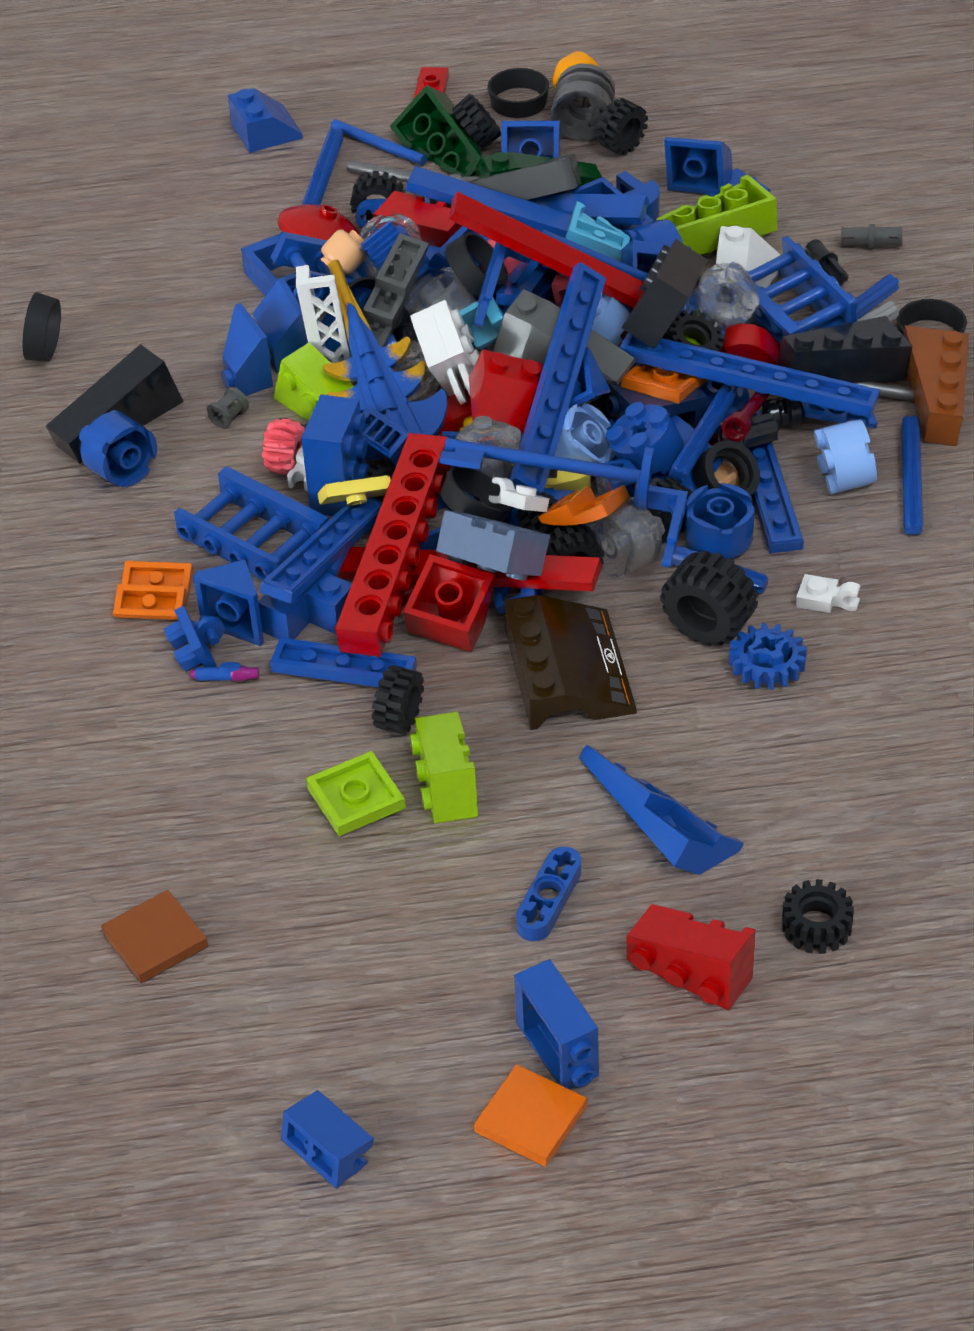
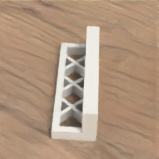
[296,265,355,384]

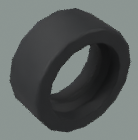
[693,440,760,496]

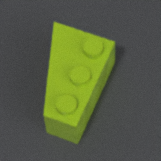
[273,342,354,421]
[410,711,478,824]

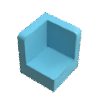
[459,297,504,350]

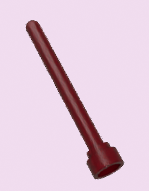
[722,392,770,442]

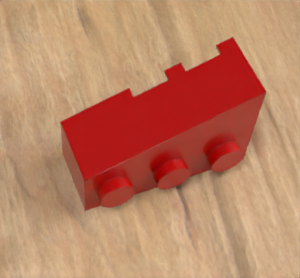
[374,191,462,247]
[627,904,756,1011]

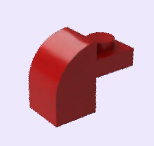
[720,324,781,365]

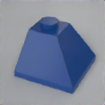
[221,303,273,396]

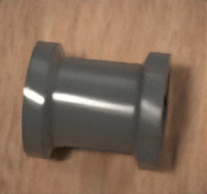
[207,387,249,429]

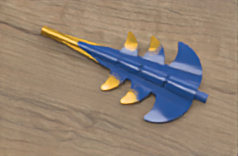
[323,260,448,461]

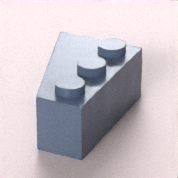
[436,510,550,581]

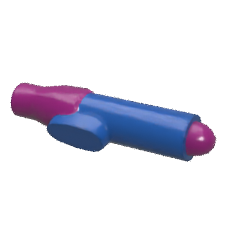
[190,662,259,681]

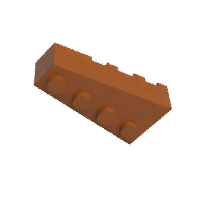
[903,325,969,446]

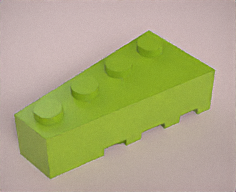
[656,174,777,255]

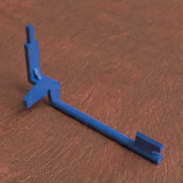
[473,229,714,328]
[439,438,688,568]

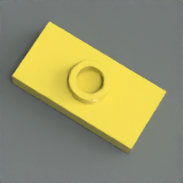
[317,475,391,505]

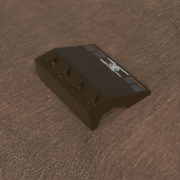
[503,595,637,730]

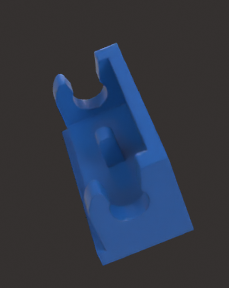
[281,1090,374,1189]

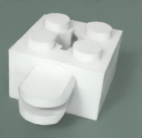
[410,300,480,405]

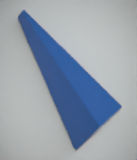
[579,745,744,875]

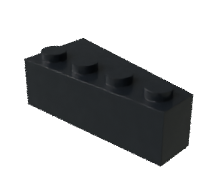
[622,239,707,349]
[46,344,184,464]

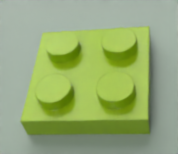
[306,751,406,836]

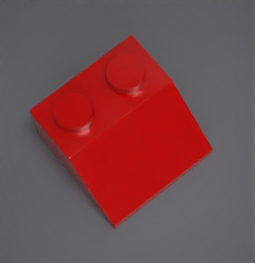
[469,349,544,434]
[403,554,495,653]

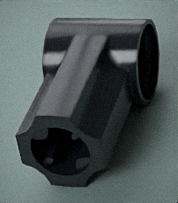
[708,413,778,448]

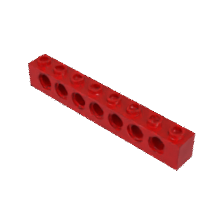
[335,433,453,657]

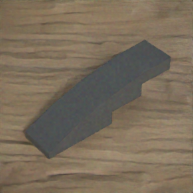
[363,233,429,347]

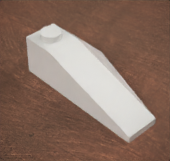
[713,226,780,327]

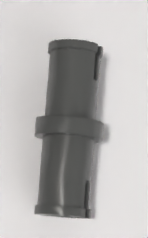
[841,224,902,248]

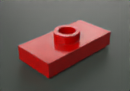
[414,67,449,98]

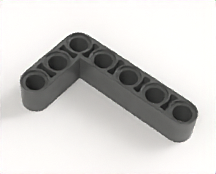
[429,154,582,208]

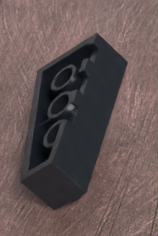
[777,316,913,383]

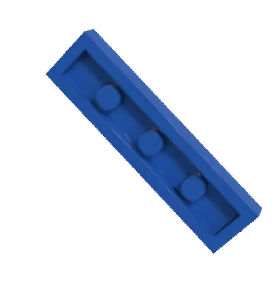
[270,637,417,687]

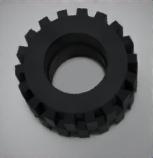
[660,551,758,646]

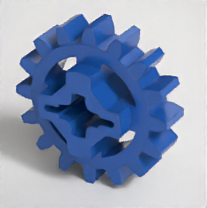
[729,623,807,690]

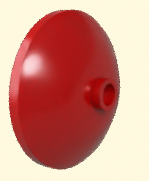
[277,204,363,240]

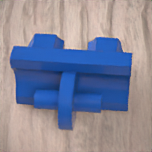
[163,605,225,672]

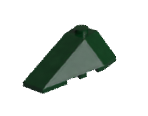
[390,85,483,176]
[476,152,602,190]

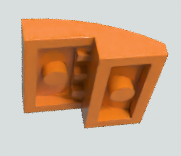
[538,485,630,526]
[113,561,194,620]

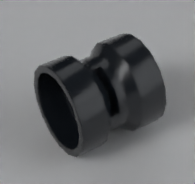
[762,398,802,430]

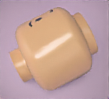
[321,229,367,276]

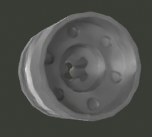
[551,64,615,141]

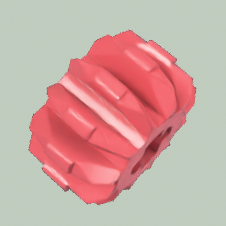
[261,418,305,475]

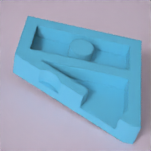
[565,201,630,262]

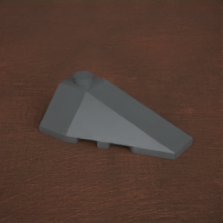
[493,289,635,385]

